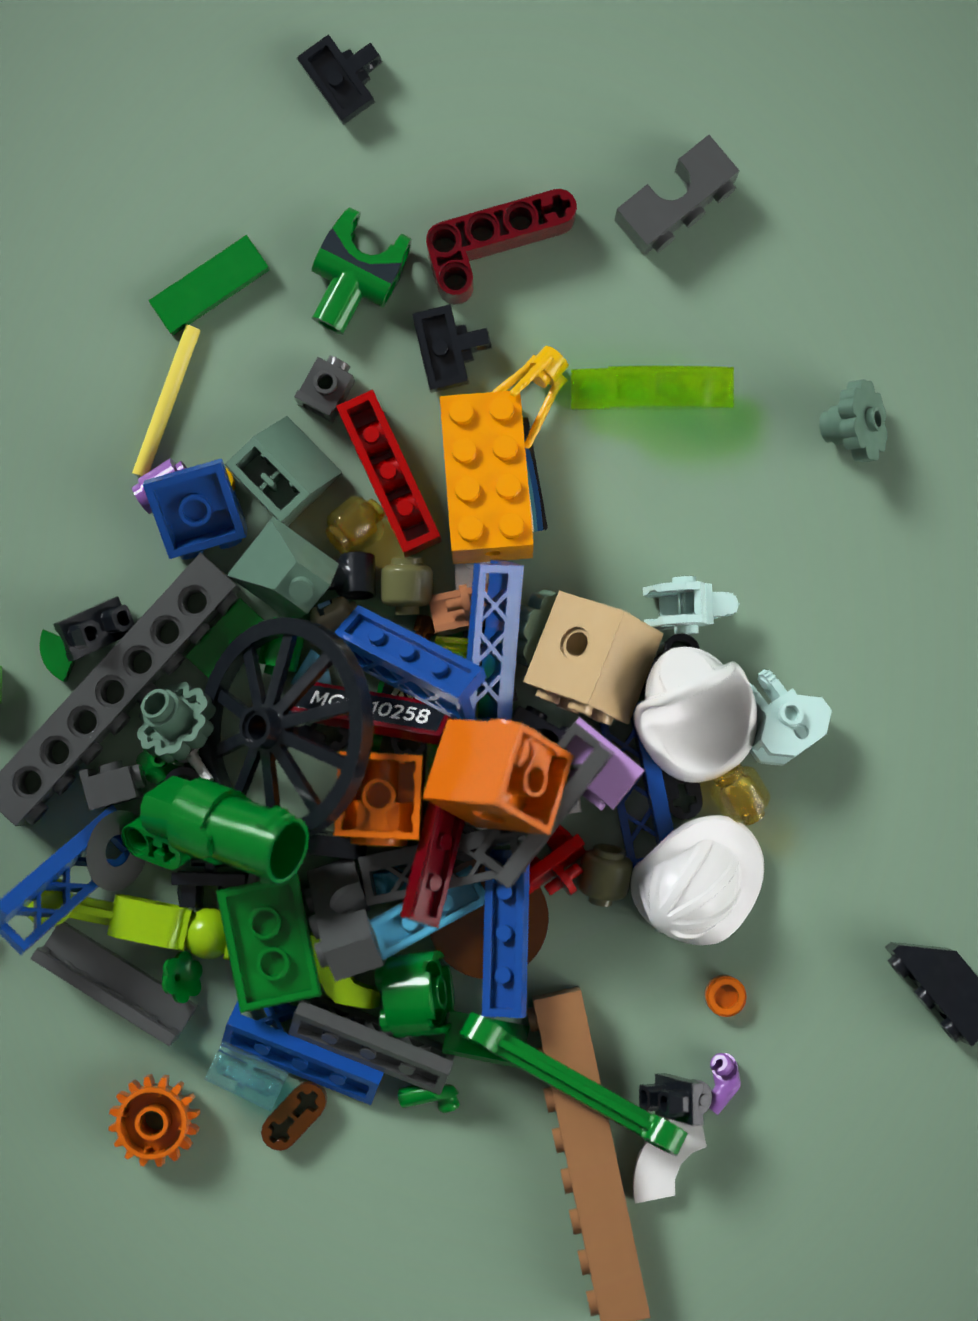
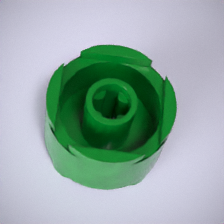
[375,951,455,1038]

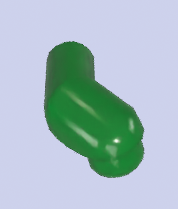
[398,1084,460,1113]

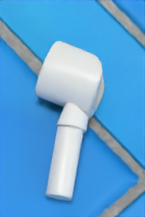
[177,748,214,781]

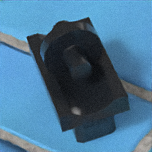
[53,596,134,661]
[171,858,249,908]
[639,1073,712,1126]

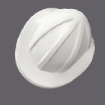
[633,647,757,783]
[630,815,764,945]

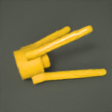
[492,346,569,449]

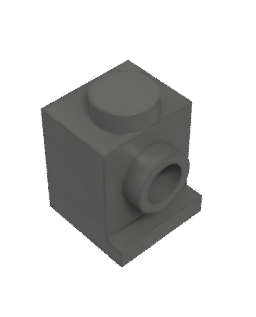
[294,355,355,423]
[79,760,147,810]

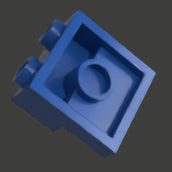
[143,458,248,560]

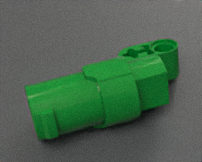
[121,775,309,885]

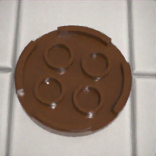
[430,859,549,979]

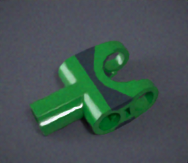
[312,207,412,335]

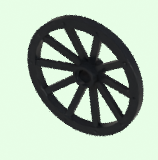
[199,617,374,837]

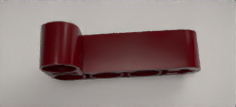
[426,189,577,305]

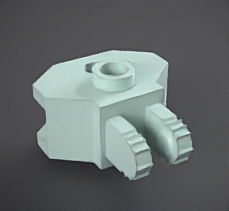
[643,576,740,635]
[749,669,832,766]

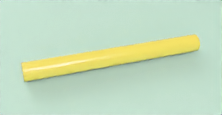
[132,325,201,477]

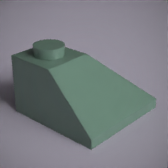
[227,517,339,619]

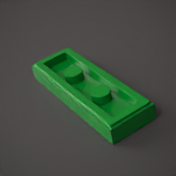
[148,234,270,336]

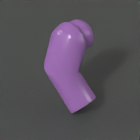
[709,1053,741,1115]

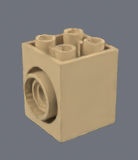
[523,591,664,726]

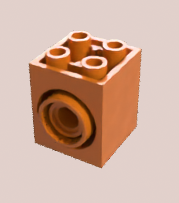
[422,719,574,835]
[334,751,426,846]

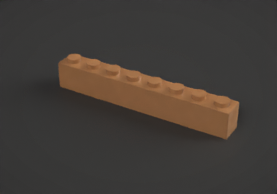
[527,986,651,1321]

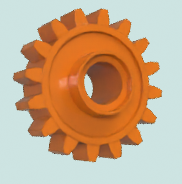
[108,1074,200,1167]

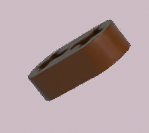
[261,1081,328,1151]

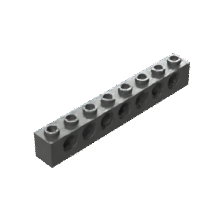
[0,553,241,826]

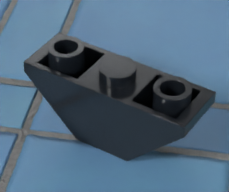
[885,942,978,1047]

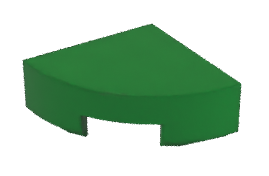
[39,629,76,682]

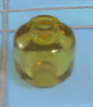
[325,495,385,554]
[710,763,771,825]

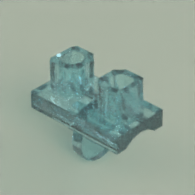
[204,1041,290,1112]

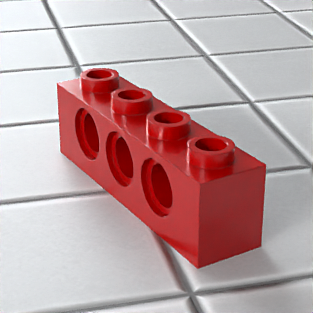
[336,389,442,558]

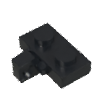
[297,34,382,125]
[412,304,492,393]

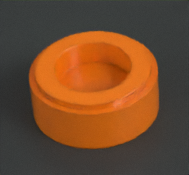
[705,975,747,1017]

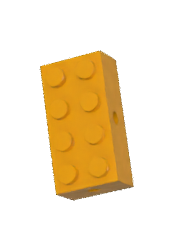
[440,391,534,564]

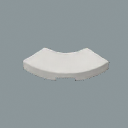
[633,1118,707,1204]

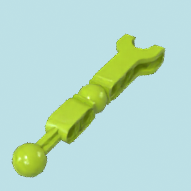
[26,878,381,1009]

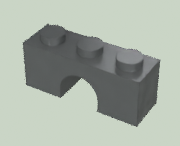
[614,135,740,256]
[303,858,383,982]

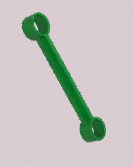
[459,1012,688,1156]

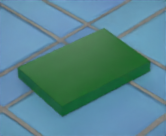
[216,873,322,1013]

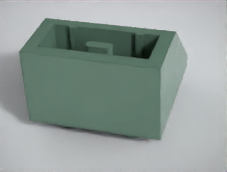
[224,416,343,527]

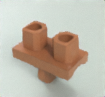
[429,583,488,637]

